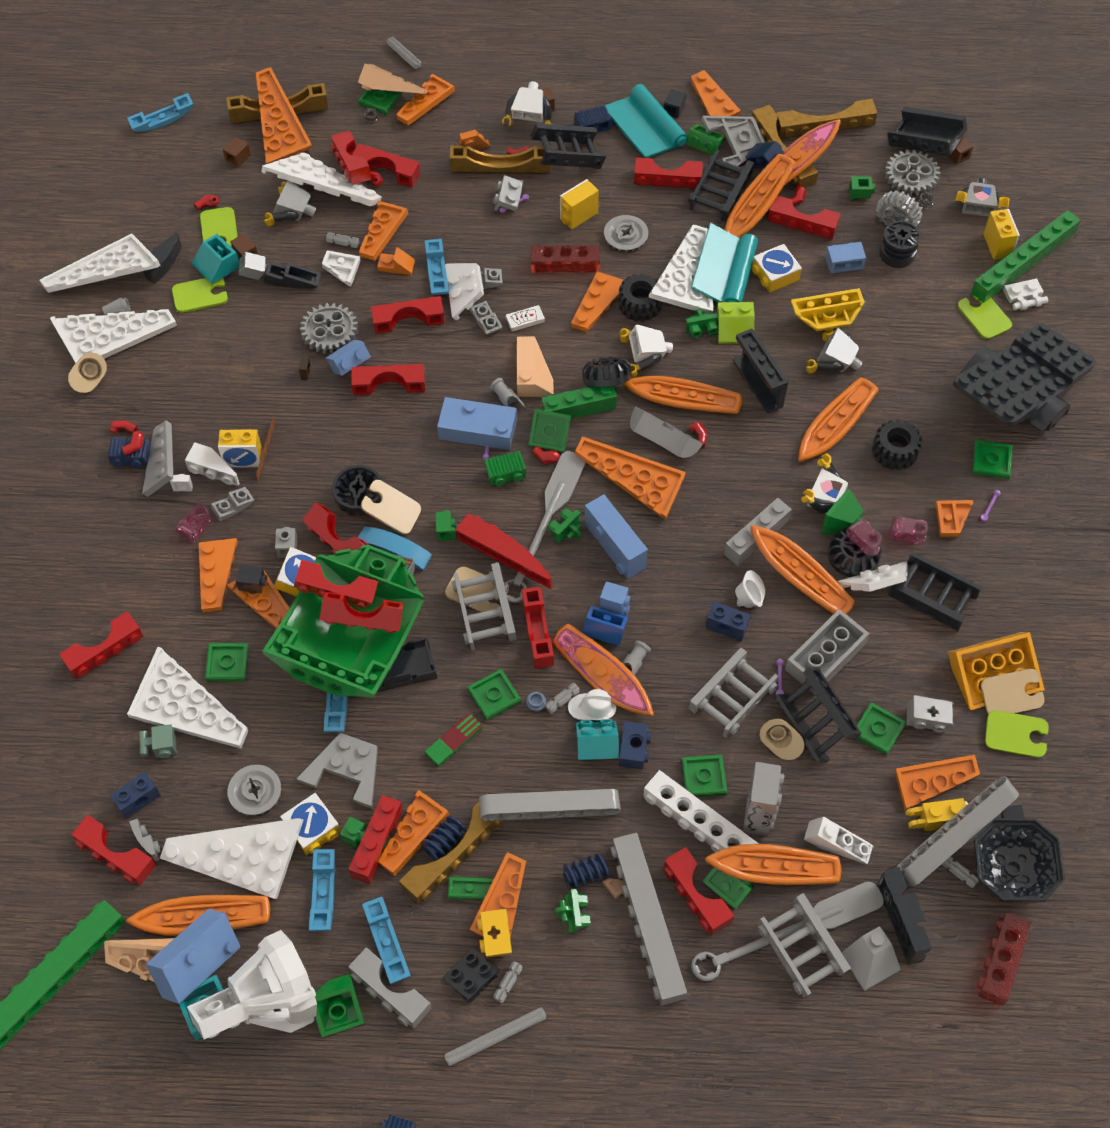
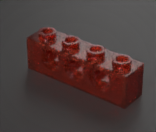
[531,244,600,273]
[977,912,1032,1006]

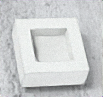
[170,474,193,491]

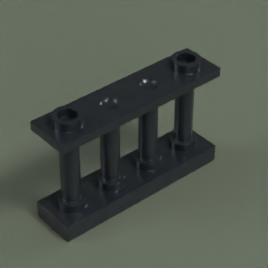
[530,123,607,168]
[688,150,754,222]
[888,552,982,631]
[775,667,862,762]

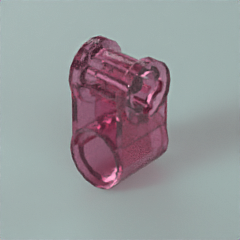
[176,504,211,542]
[889,516,928,544]
[846,518,882,556]

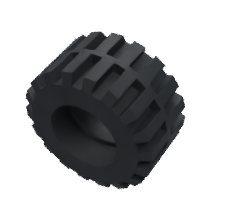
[618,273,662,322]
[872,419,922,470]

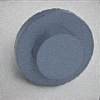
[526,692,546,712]

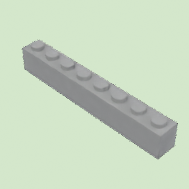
[610,833,687,1006]

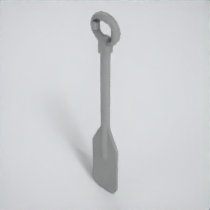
[504,451,586,604]
[691,882,884,981]

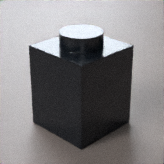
[664,89,686,118]
[236,565,267,593]

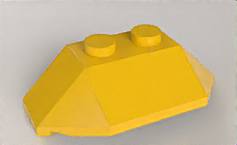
[791,288,865,331]

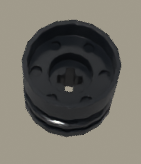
[879,221,921,268]

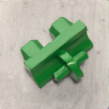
[685,309,718,338]
[548,508,582,544]
[554,889,591,933]

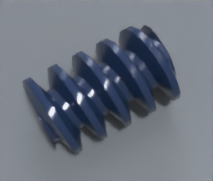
[422,815,467,861]
[563,853,610,891]

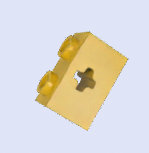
[477,909,512,958]

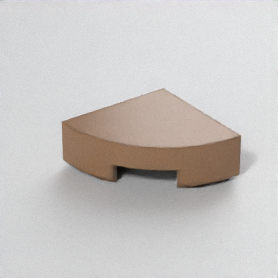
[602,878,625,899]

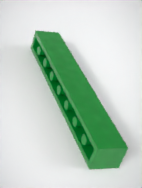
[971,210,1081,303]
[0,900,126,1050]

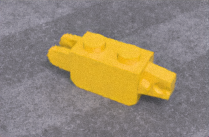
[905,798,968,831]

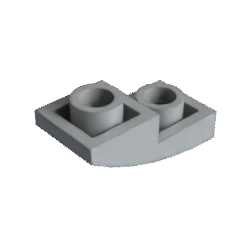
[481,268,502,289]
[470,301,502,335]
[211,487,254,521]
[129,819,161,862]

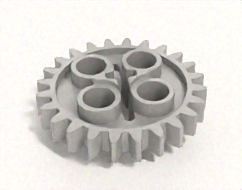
[885,150,941,196]
[300,303,358,354]

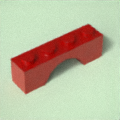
[330,130,372,185]
[352,144,421,188]
[634,158,703,188]
[768,196,841,240]
[371,296,445,334]
[352,364,425,395]
[302,502,369,553]
[293,559,378,609]
[522,587,554,669]
[320,591,404,633]
[59,611,143,680]
[348,795,403,885]
[71,815,156,885]
[663,847,734,936]

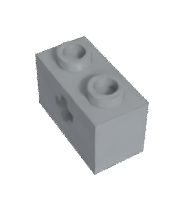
[907,695,953,732]

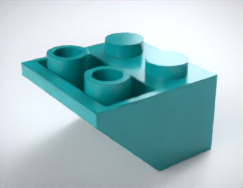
[192,234,239,284]
[576,719,619,760]

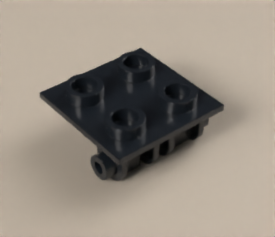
[442,948,500,1003]

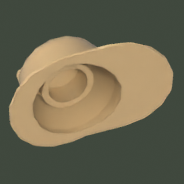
[68,352,107,393]
[760,719,804,760]

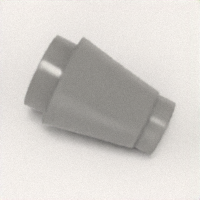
[102,297,131,315]

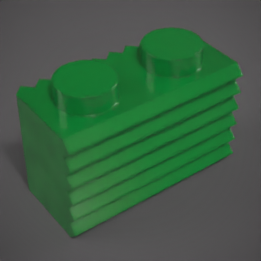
[484,451,526,486]

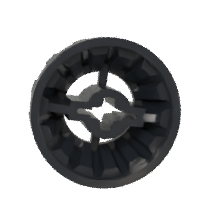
[582,356,632,387]
[332,465,382,515]
[828,527,881,577]

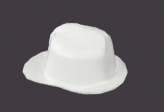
[735,570,765,608]
[568,689,616,720]

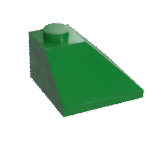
[821,489,864,536]
[315,974,364,1037]

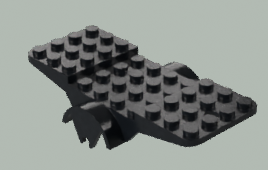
[953,323,1095,432]

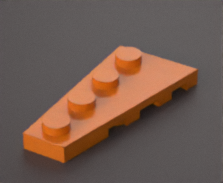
[690,70,741,116]
[396,74,455,126]
[359,201,409,261]
[571,271,623,332]
[199,538,238,613]
[228,566,290,629]
[894,755,980,810]
[378,790,450,876]
[470,852,526,939]

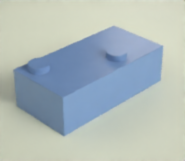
[437,397,517,450]
[585,495,648,580]
[146,909,241,1004]

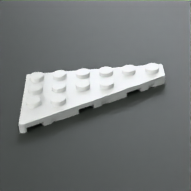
[261,153,382,206]
[649,224,713,315]
[39,234,160,293]
[50,309,177,364]
[127,647,248,749]
[160,818,304,899]

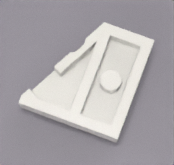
[322,250,361,286]

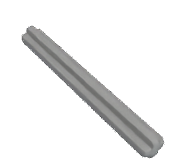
[444,1007,546,1066]

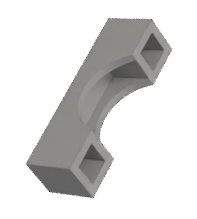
[724,498,792,566]
[348,947,432,1028]

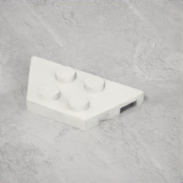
[445,263,484,321]
[838,561,908,592]

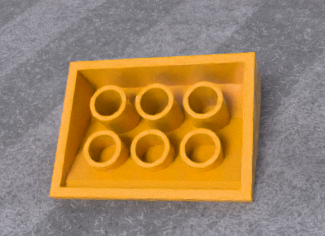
[948,632,1045,710]

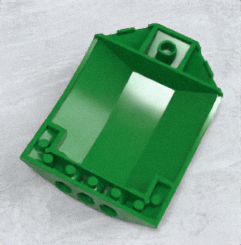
[262,545,424,697]

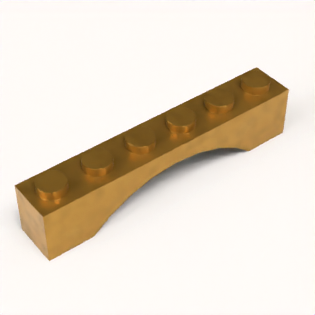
[226,83,329,124]
[776,99,878,139]
[752,105,818,188]
[450,145,551,173]
[399,793,505,904]

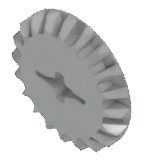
[604,215,648,252]
[227,765,282,816]

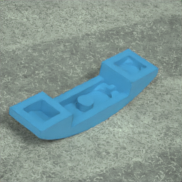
[127,93,194,131]
[425,239,449,295]
[358,527,432,571]
[324,692,348,732]
[309,849,335,932]
[362,897,411,985]

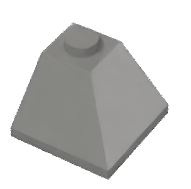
[841,926,901,991]

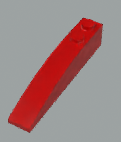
[455,513,553,590]

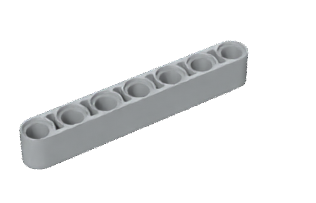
[897,776,1019,887]
[479,789,621,821]

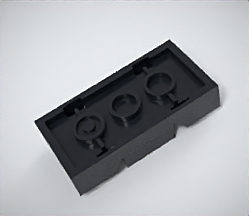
[377,637,437,692]
[877,867,932,965]

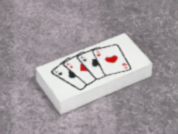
[506,305,545,332]

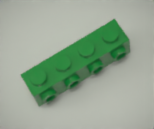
[542,386,617,419]

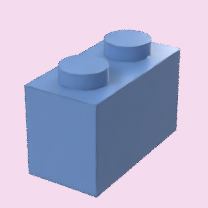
[825,242,866,274]
[326,339,371,375]
[600,581,631,616]

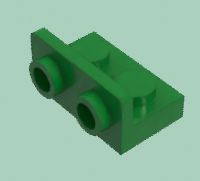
[686,124,726,156]
[703,867,755,909]

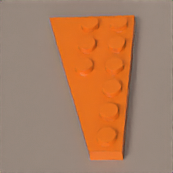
[256,67,312,164]
[575,436,686,520]

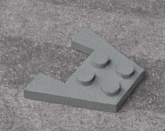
[701,116,765,176]
[297,733,378,809]

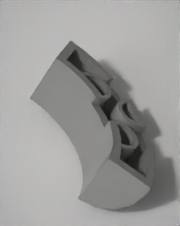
[630,406,702,458]

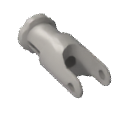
[490,378,525,409]
[622,641,651,676]

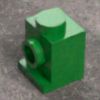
[849,176,875,201]
[436,510,456,541]
[340,817,366,850]

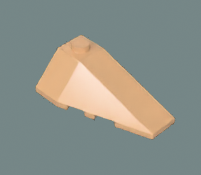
[358,64,427,94]
[517,336,554,397]
[104,938,175,982]

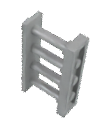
[451,562,517,650]
[689,648,778,738]
[757,893,851,998]

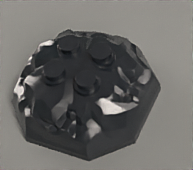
[973,818,1065,904]

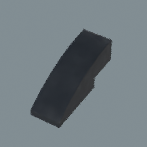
[143,233,182,284]
[263,261,321,289]

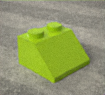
[717,302,755,344]

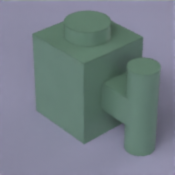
[139,724,177,758]

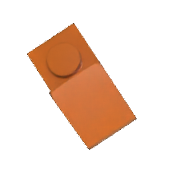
[377,247,415,275]

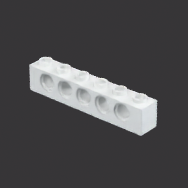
[643,770,759,852]

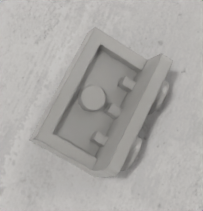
[493,175,523,211]

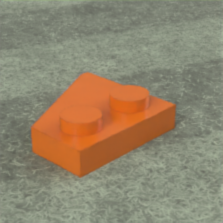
[458,130,490,150]
[935,500,973,537]

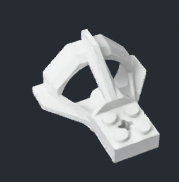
[187,930,317,1039]

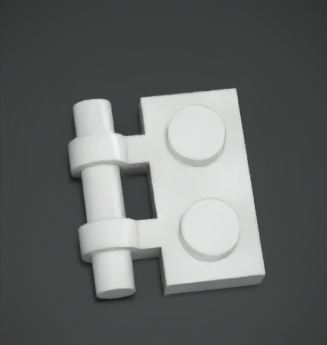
[1003,279,1048,311]

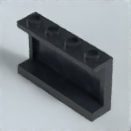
[887,107,967,155]
[733,329,788,413]

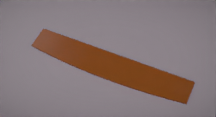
[256,416,276,480]

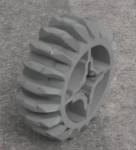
[876,190,923,227]

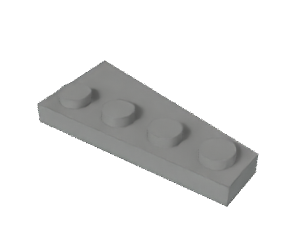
[142,420,173,497]

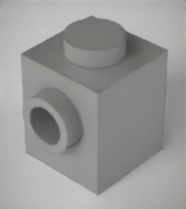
[239,252,267,280]
[275,527,298,558]

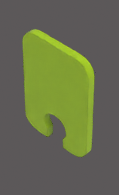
[200,207,238,248]
[172,278,228,313]
[958,295,1012,340]
[985,710,1049,758]

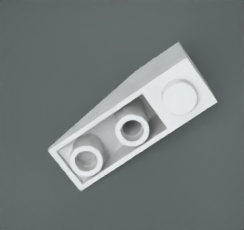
[185,443,240,486]
[804,817,873,864]

